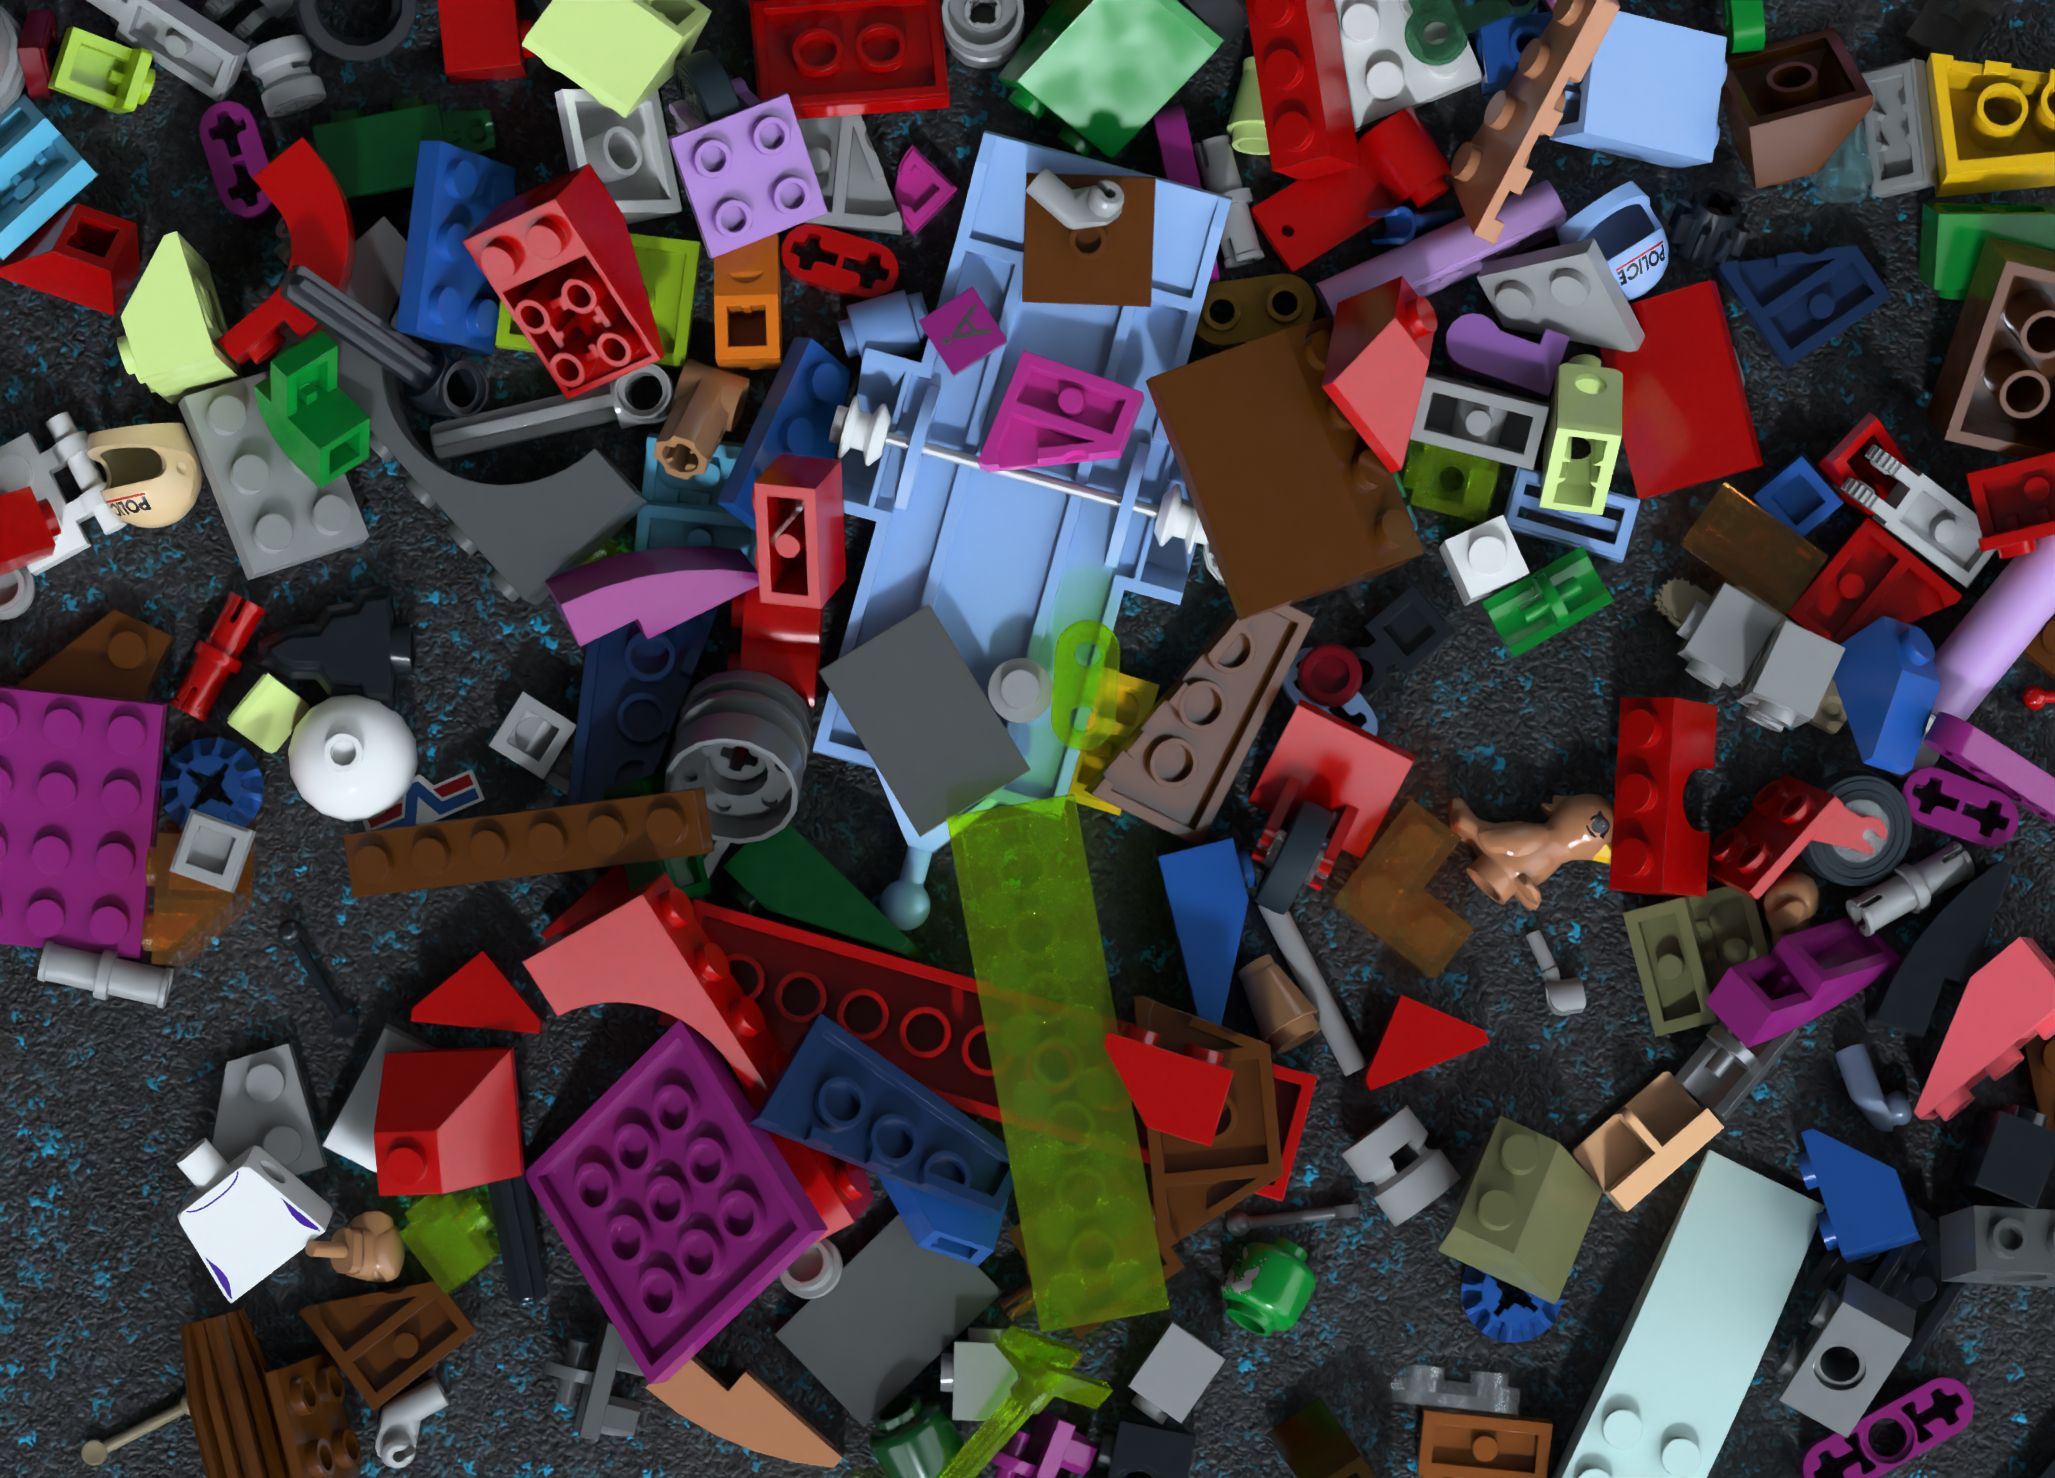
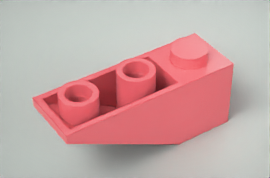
[1914,936,2055,1121]

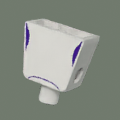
[176,1138,334,1304]

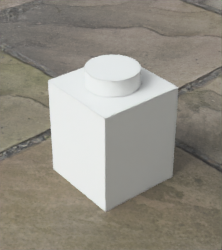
[1439,515,1530,606]

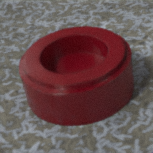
[1297,643,1362,709]

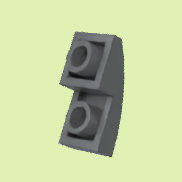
[322,1023,438,1173]

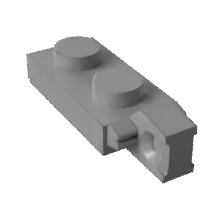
[86,0,250,102]

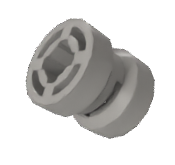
[246,34,327,118]

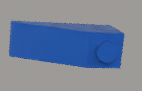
[1157,838,1257,1026]

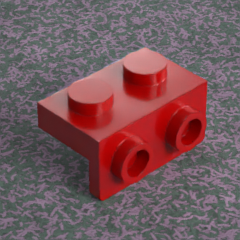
[1966,451,2055,559]

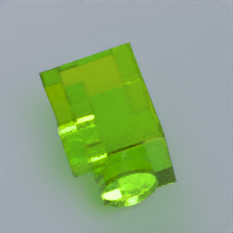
[1403,443,1503,523]

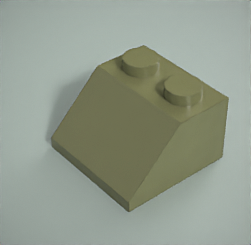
[1437,1116,1603,1305]

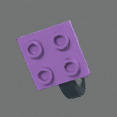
[667,50,828,259]

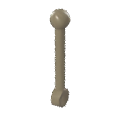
[81,1393,190,1466]

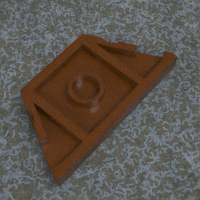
[1133,996,1283,1249]

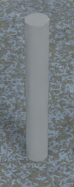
[1258,905,1368,1076]

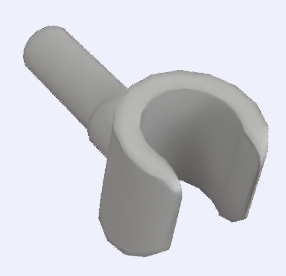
[1526,930,1586,1016]

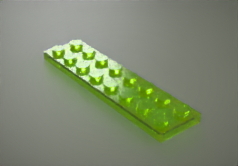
[946,794,1170,1333]

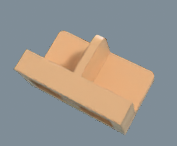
[1572,1072,1724,1212]

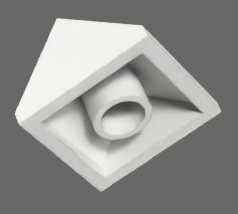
[555,89,682,224]

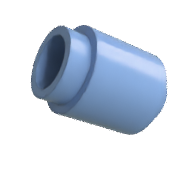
[838,289,928,360]

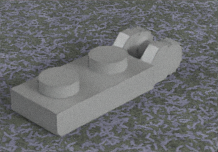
[1841,444,1997,588]

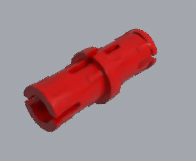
[169,591,266,722]

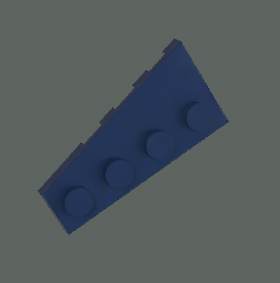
[567,604,721,804]

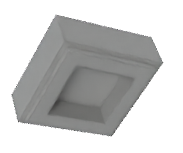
[169,809,256,893]

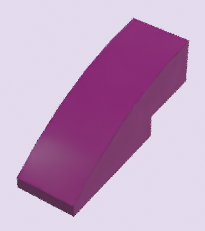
[545,546,759,647]
[1705,917,1901,1048]

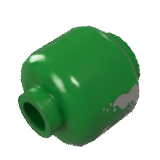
[1221,1236,1316,1337]

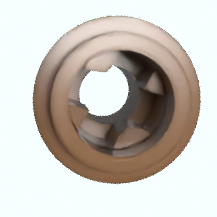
[1237,954,1321,1054]

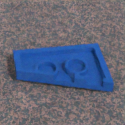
[717,337,851,532]

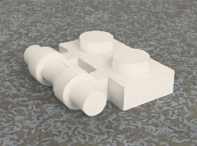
[0,412,127,576]

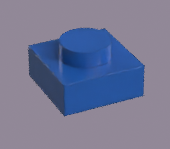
[1753,451,1844,544]

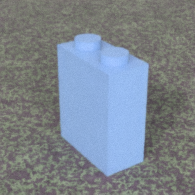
[1549,11,1727,169]

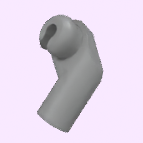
[1026,167,1125,230]
[375,1376,450,1469]

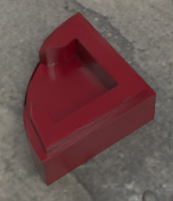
[17,10,58,99]

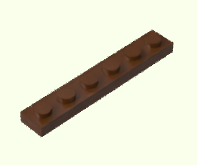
[343,787,714,898]

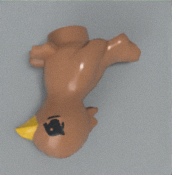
[1447,794,1614,911]

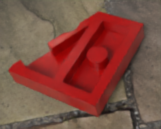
[1784,517,1963,645]

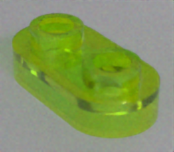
[1051,620,1120,751]

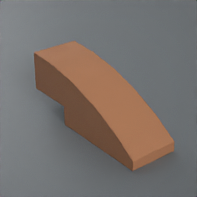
[645,1355,845,1468]

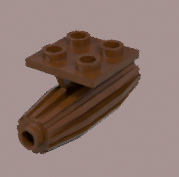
[180,1308,361,1478]

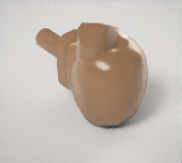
[1763,872,1820,945]
[305,1210,405,1282]

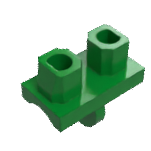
[1481,546,1614,659]

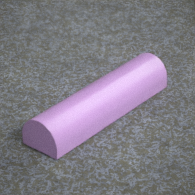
[1315,180,1567,324]
[1930,534,2055,721]

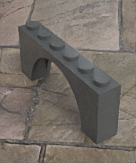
[281,216,649,606]

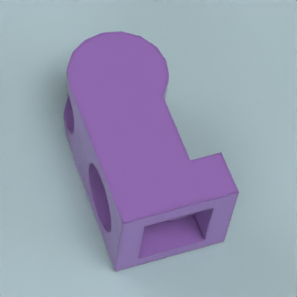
[1443,313,1570,401]

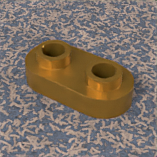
[1195,274,1316,348]

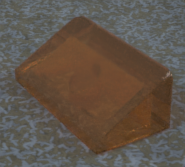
[1681,482,1828,616]

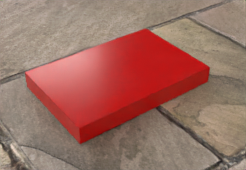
[749,0,950,120]
[1599,280,1764,499]

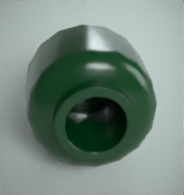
[869,1394,965,1478]

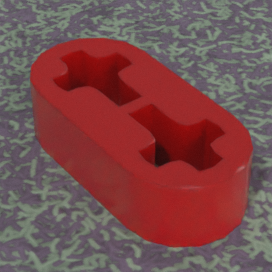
[781,224,900,302]

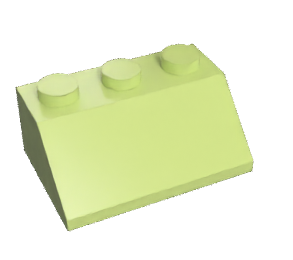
[117,231,243,405]

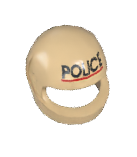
[87,423,204,528]

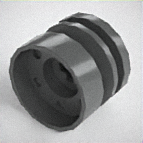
[664,670,813,844]

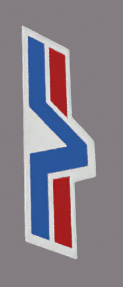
[362,769,485,831]

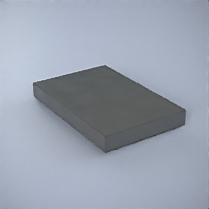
[819,604,1030,838]
[775,1214,1003,1427]

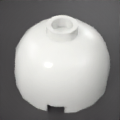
[288,694,418,822]

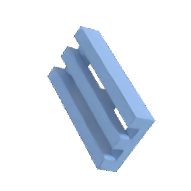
[1504,466,1640,563]

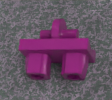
[982,1408,1097,1478]

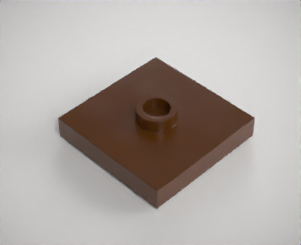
[1022,172,1156,307]

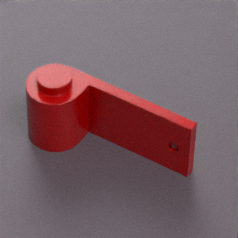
[1250,106,1452,274]

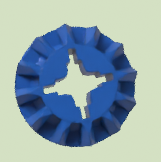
[160,737,264,831]
[1461,1265,1564,1343]

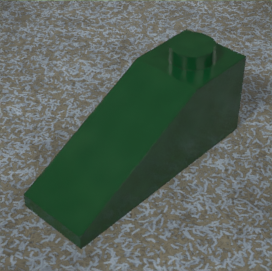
[723,823,922,962]

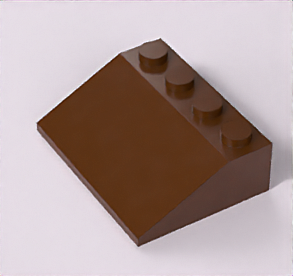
[1146,316,1424,621]

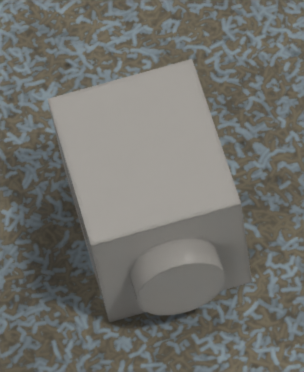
[1127,1320,1226,1425]

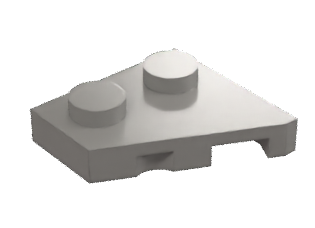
[797,115,903,235]
[1477,238,1645,352]
[212,1043,327,1176]

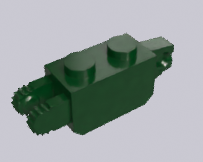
[268,97,498,209]

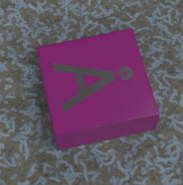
[919,286,1008,377]

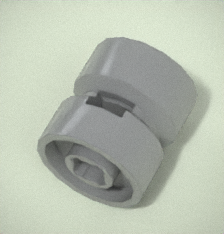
[942,0,1025,69]
[1341,1105,1461,1227]

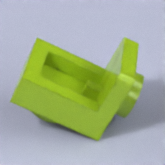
[47,26,156,114]

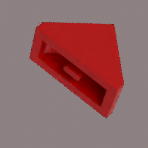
[1815,412,1910,533]
[411,951,546,1035]
[1362,995,1490,1091]

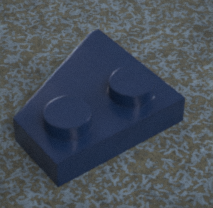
[1715,245,1892,371]

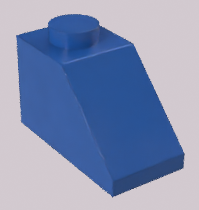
[1833,616,1941,775]

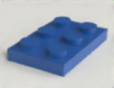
[396,140,516,355]

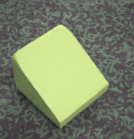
[227,673,310,754]

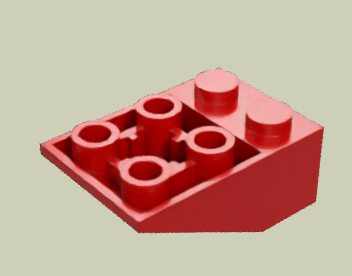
[462,163,665,400]

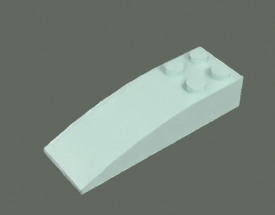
[1551,1150,1825,1478]

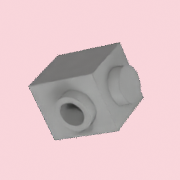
[1676,582,1781,689]
[940,1327,1019,1422]

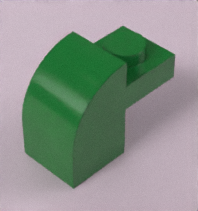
[254,330,370,489]

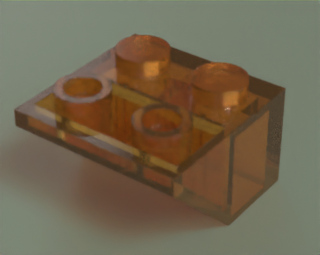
[142,833,255,967]

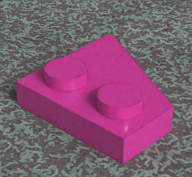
[977,350,1145,472]

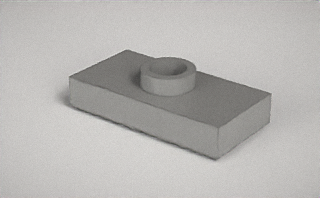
[1860,58,1939,198]

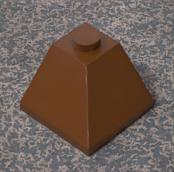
[1721,27,1874,189]

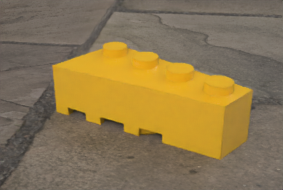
[1925,53,2055,197]

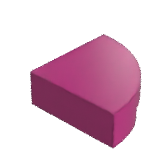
[895,145,958,237]

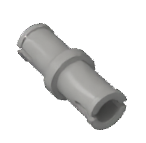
[1192,135,1265,269]
[1846,841,1975,937]
[37,941,174,1009]

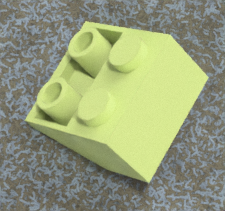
[522,0,712,118]

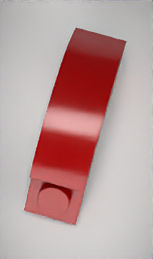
[218,137,355,364]

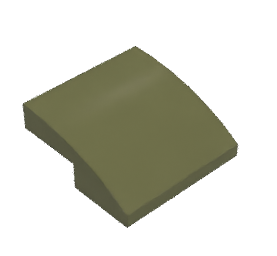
[1623,886,1772,1037]

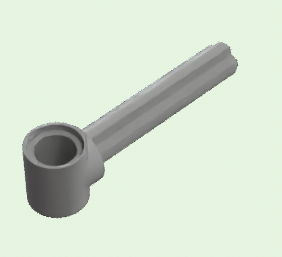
[430,364,677,460]

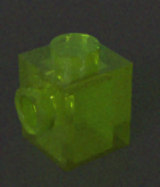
[398,1192,501,1295]

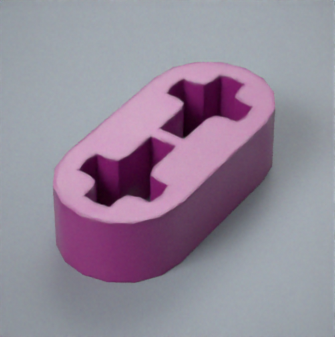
[199,101,276,222]
[1897,767,2019,848]

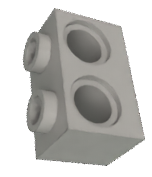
[1736,620,1846,732]

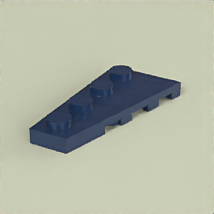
[749,1013,1028,1217]

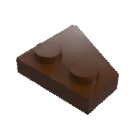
[16,609,176,701]

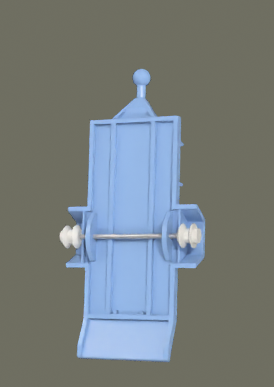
[813,130,1232,931]

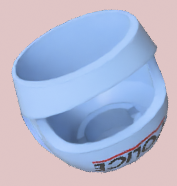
[1556,181,1669,300]

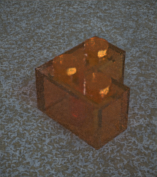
[1329,799,1475,982]

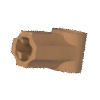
[653,359,750,480]

